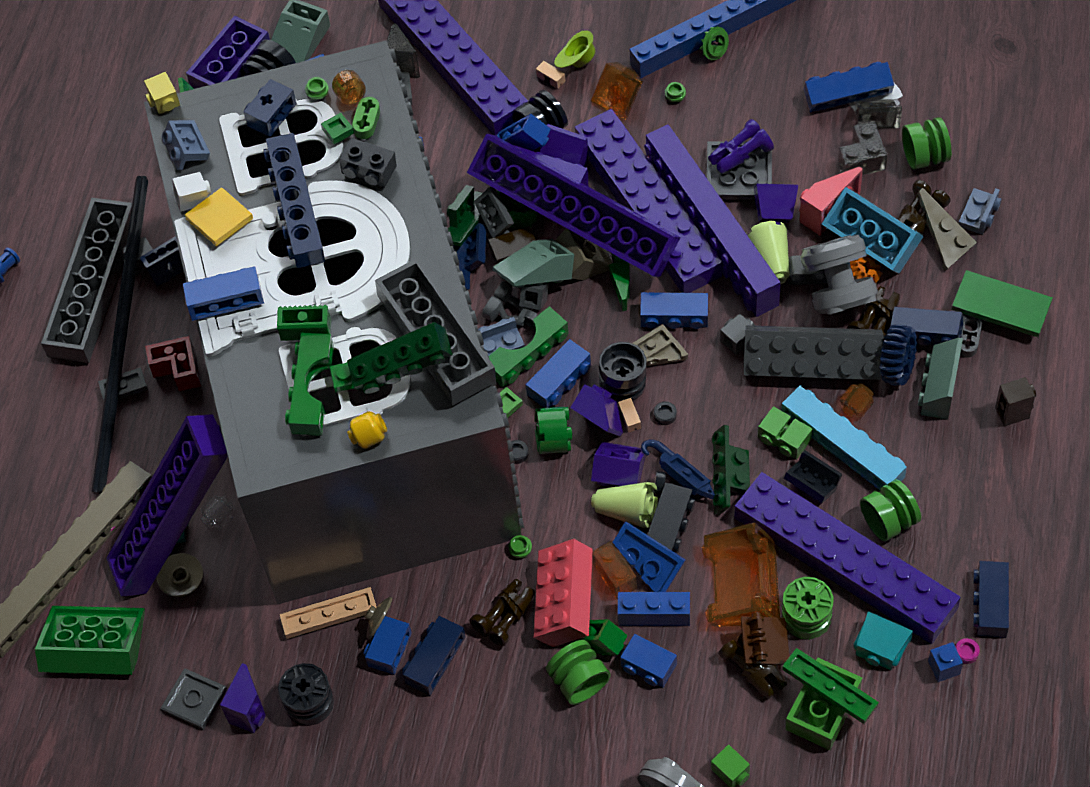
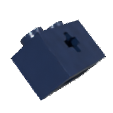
[243,79,297,137]
[139,236,184,287]

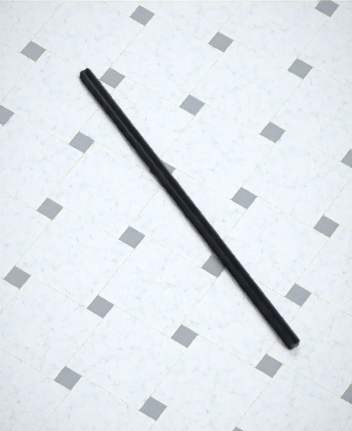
[91,176,148,495]

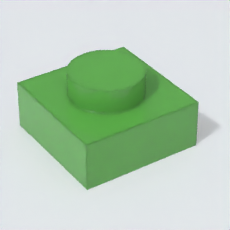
[500,387,523,418]

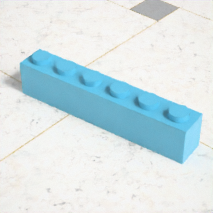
[781,386,907,490]

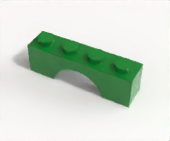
[488,306,569,388]
[285,333,334,436]

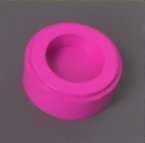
[955,638,980,664]

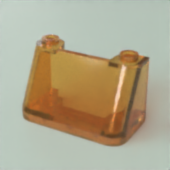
[702,522,780,627]

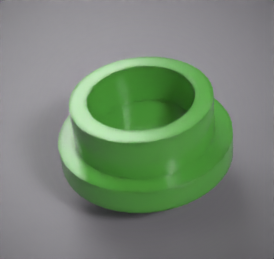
[305,77,329,100]
[665,82,686,102]
[508,535,532,558]

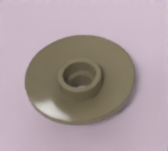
[157,553,203,597]
[365,596,393,639]

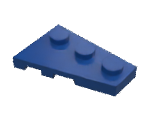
[613,522,686,592]

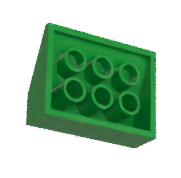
[35,606,145,675]

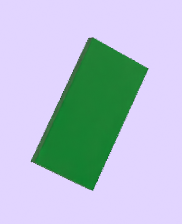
[951,270,1053,337]

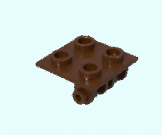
[740,612,790,665]

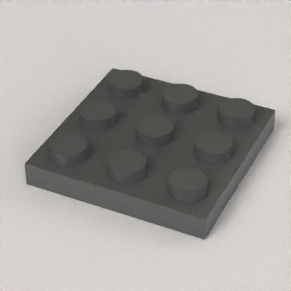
[707,141,772,200]

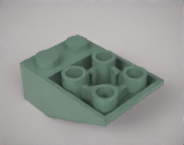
[271,0,331,63]
[493,239,574,288]

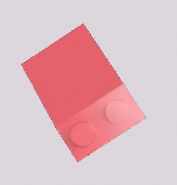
[799,167,863,235]

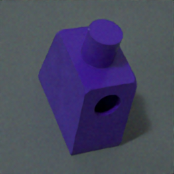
[754,184,798,225]

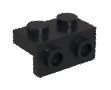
[784,450,842,503]

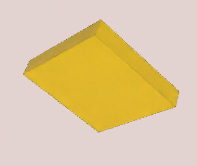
[185,187,253,246]

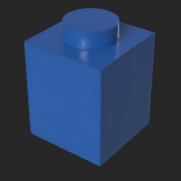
[928,642,963,682]

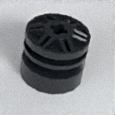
[240,39,296,77]
[512,90,568,129]
[599,342,647,402]
[278,663,334,726]

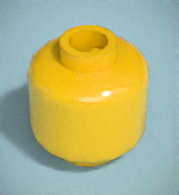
[347,411,387,449]

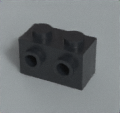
[339,138,397,188]

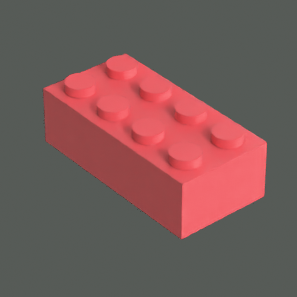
[534,539,593,647]

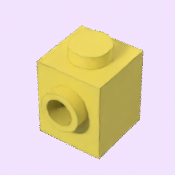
[144,72,180,114]

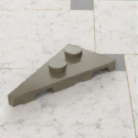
[917,188,977,271]

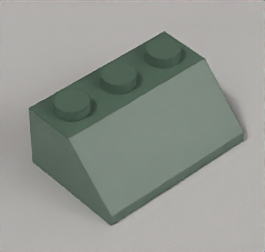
[918,338,963,420]

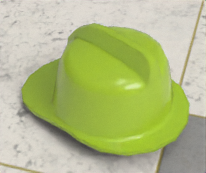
[554,31,595,68]

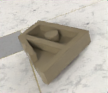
[632,324,688,366]

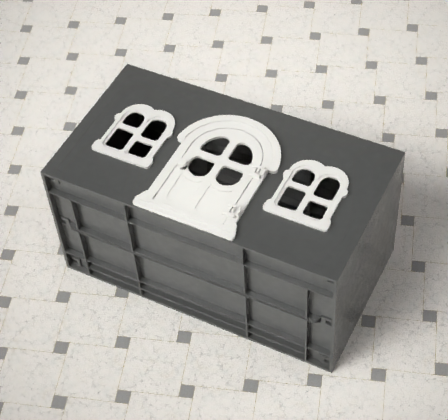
[144,40,524,604]

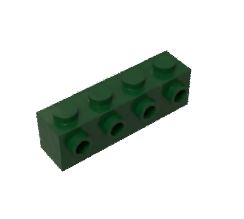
[347,322,453,394]

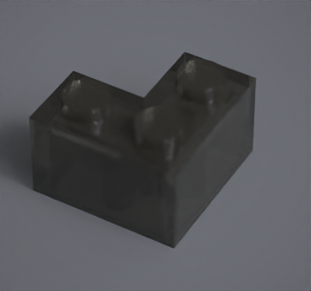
[838,121,887,175]

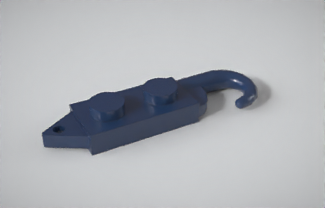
[641,439,715,499]

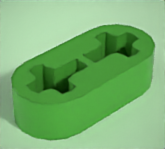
[352,97,380,139]

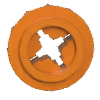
[850,254,882,283]

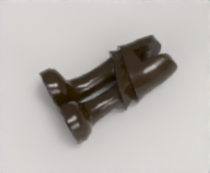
[898,180,951,234]
[847,286,900,342]
[469,578,535,646]
[718,633,787,699]

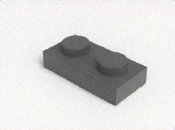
[98,367,148,400]

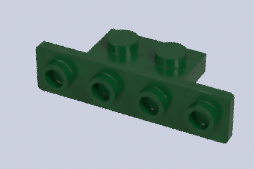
[447,185,483,246]
[712,425,750,515]

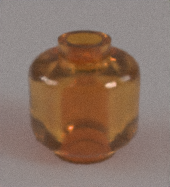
[332,70,366,105]
[840,383,874,418]

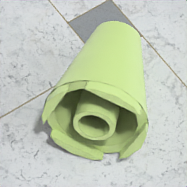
[746,221,789,284]
[591,482,658,529]

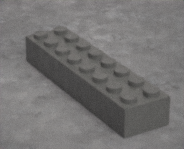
[41,198,132,363]

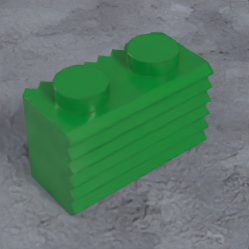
[277,304,331,341]

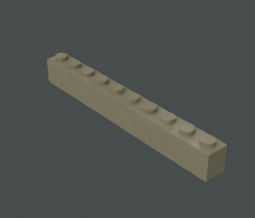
[0,461,152,658]

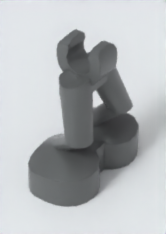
[482,281,537,328]

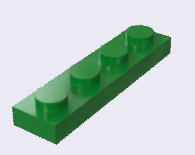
[782,648,879,724]

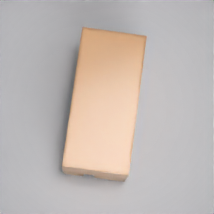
[536,61,566,89]
[618,398,641,433]

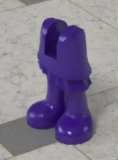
[708,119,774,174]

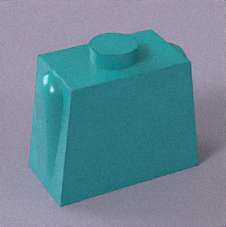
[853,611,913,670]

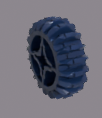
[880,324,917,386]

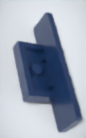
[453,223,486,291]

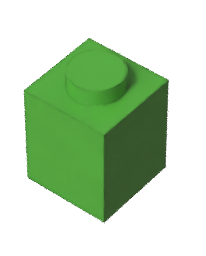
[711,745,750,787]

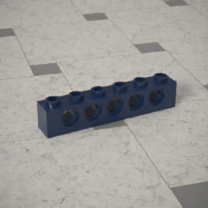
[263,133,325,268]

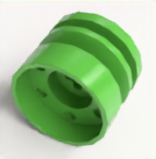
[902,117,952,170]
[860,479,921,542]
[782,577,834,640]
[546,640,611,705]

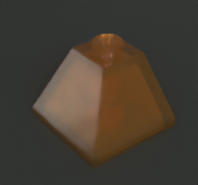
[591,62,643,120]

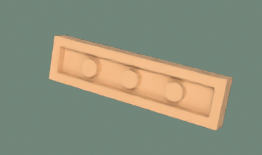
[280,587,376,639]

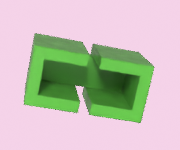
[758,406,812,460]

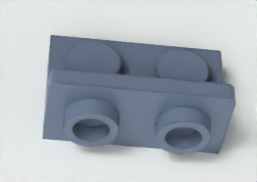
[162,120,210,170]
[958,188,1002,235]
[478,317,525,356]

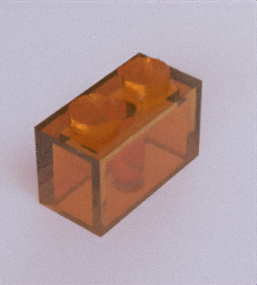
[592,540,637,600]

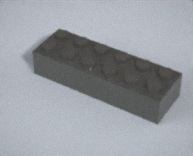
[375,258,496,406]
[744,325,883,380]

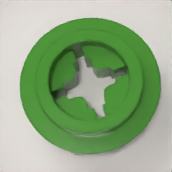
[700,26,729,60]

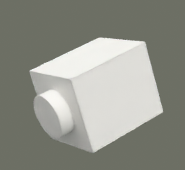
[172,172,211,212]

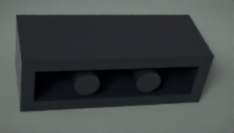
[647,482,695,553]

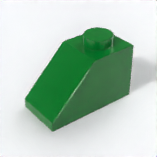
[571,619,628,656]

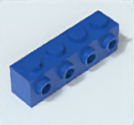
[804,62,894,112]

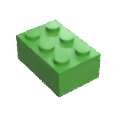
[785,657,862,750]

